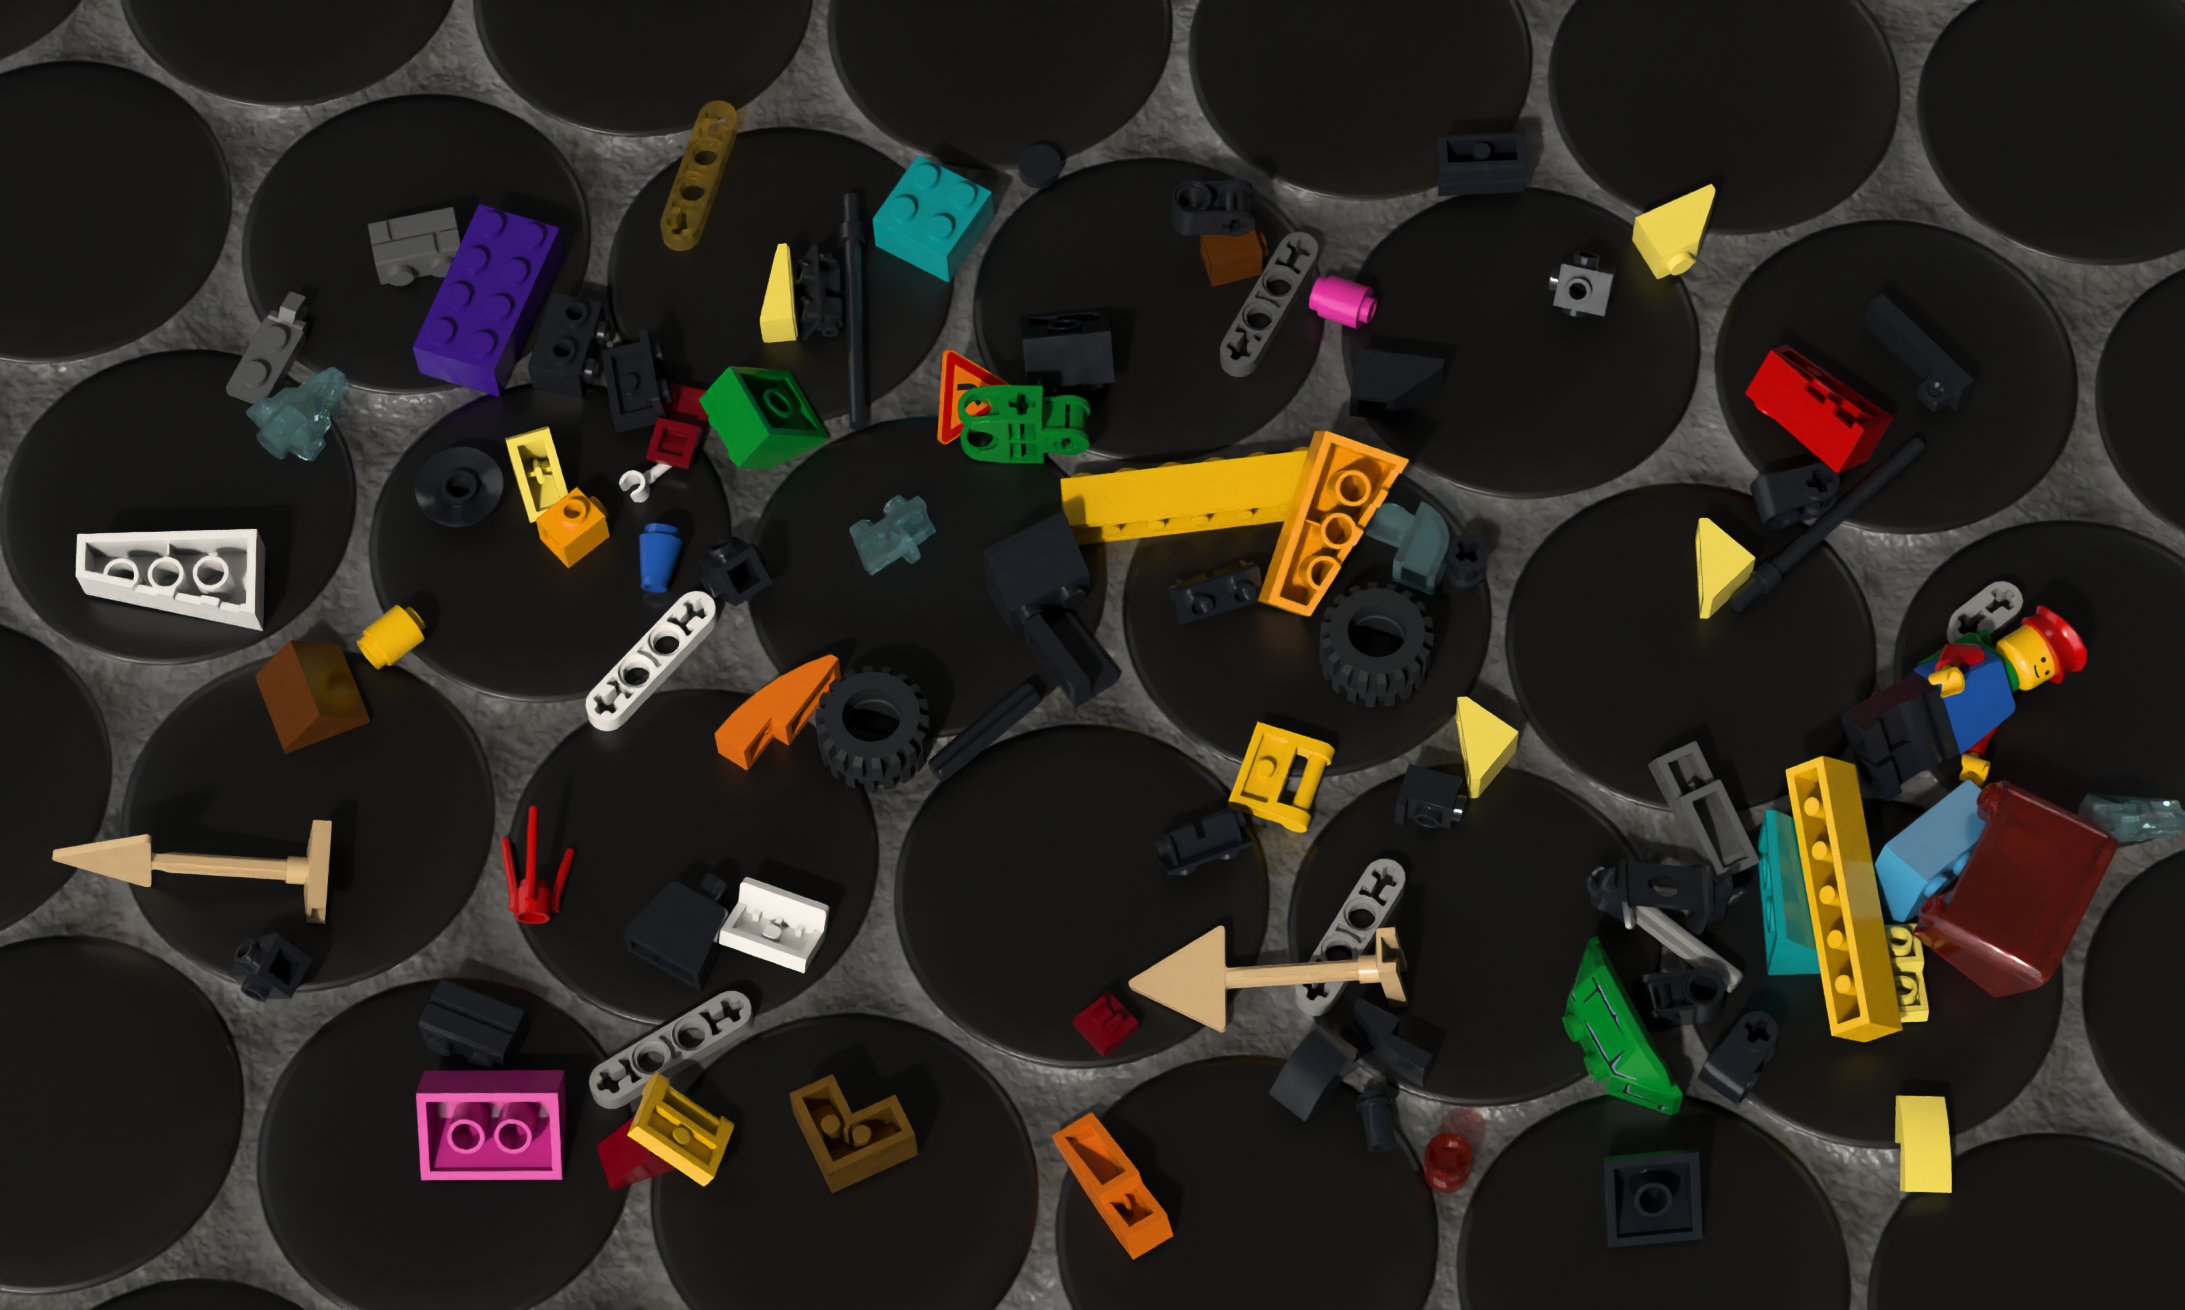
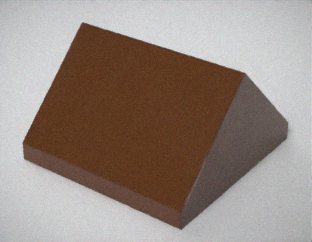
[255,640,370,754]

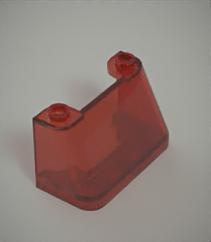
[1912,781,2118,998]

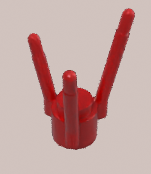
[501,805,575,924]

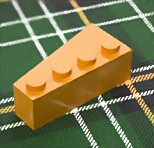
[1258,431,1409,617]

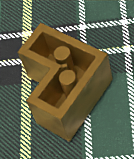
[790,1074,918,1193]

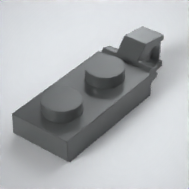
[225,291,310,409]

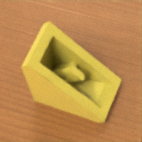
[505,426,568,523]
[1695,518,1755,618]
[1455,696,1519,799]

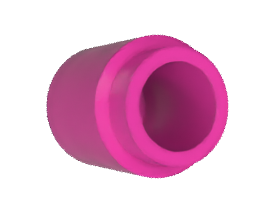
[1309,275,1377,329]

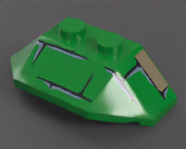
[1562,936,1683,1115]

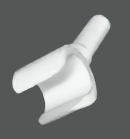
[619,463,672,502]

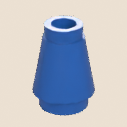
[639,523,683,593]

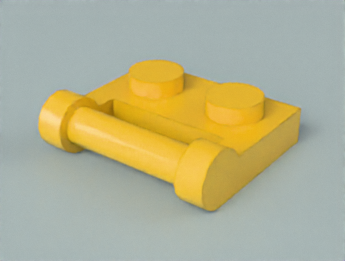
[1229,722,1335,833]
[627,1072,734,1187]

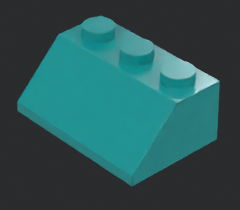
[1756,810,1821,975]

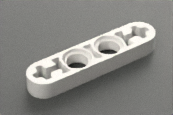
[585,591,718,731]

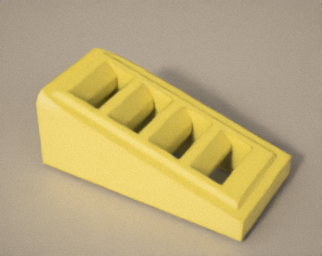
[760,243,798,343]

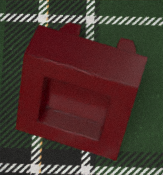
[1073,991,1139,1058]

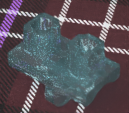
[849,495,936,575]

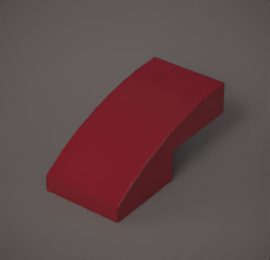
[646,383,709,470]

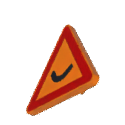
[937,349,1010,444]

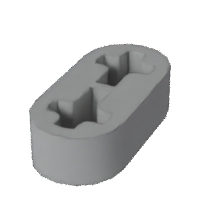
[1946,581,2023,643]

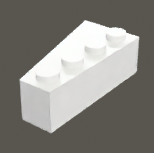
[76,529,265,631]

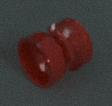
[1423,1132,1472,1193]

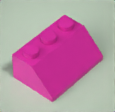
[416,1070,566,1180]

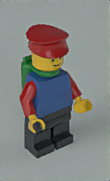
[1840,606,2087,802]

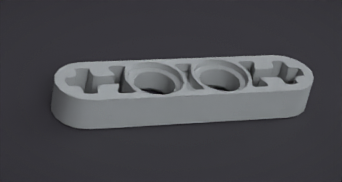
[1295,859,1405,1016]
[589,991,753,1109]

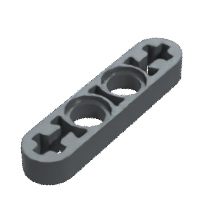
[1220,232,1318,377]

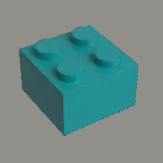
[873,155,994,283]

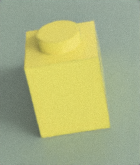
[1632,184,1716,280]

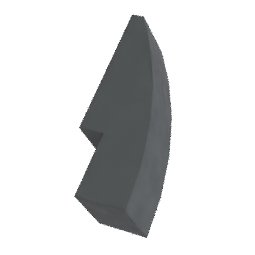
[1648,741,1760,879]

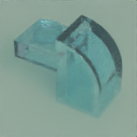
[1365,501,1449,596]

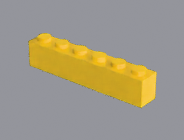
[1060,447,1309,545]
[1785,756,1903,1043]

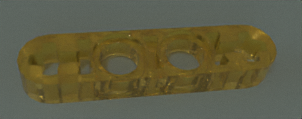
[660,100,738,251]

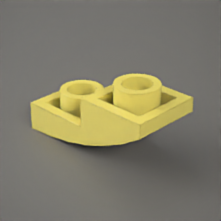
[1884,924,1929,1022]
[1895,1095,1952,1193]

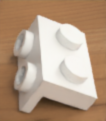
[719,877,829,973]

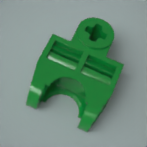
[958,385,1091,463]

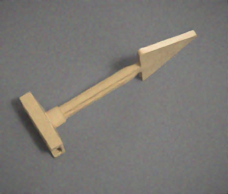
[52,820,332,924]
[1129,926,1408,1032]

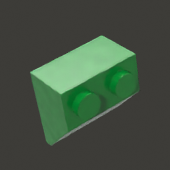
[699,366,829,470]

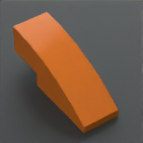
[714,654,841,771]
[1052,1112,1173,1260]

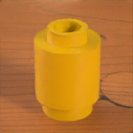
[356,605,426,670]

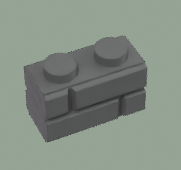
[368,206,461,286]

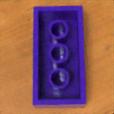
[413,204,565,397]

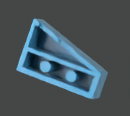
[1873,779,2010,925]

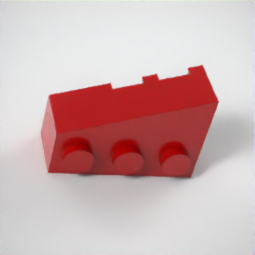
[1745,344,1894,474]

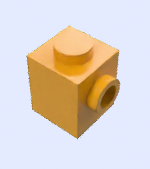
[536,487,610,568]

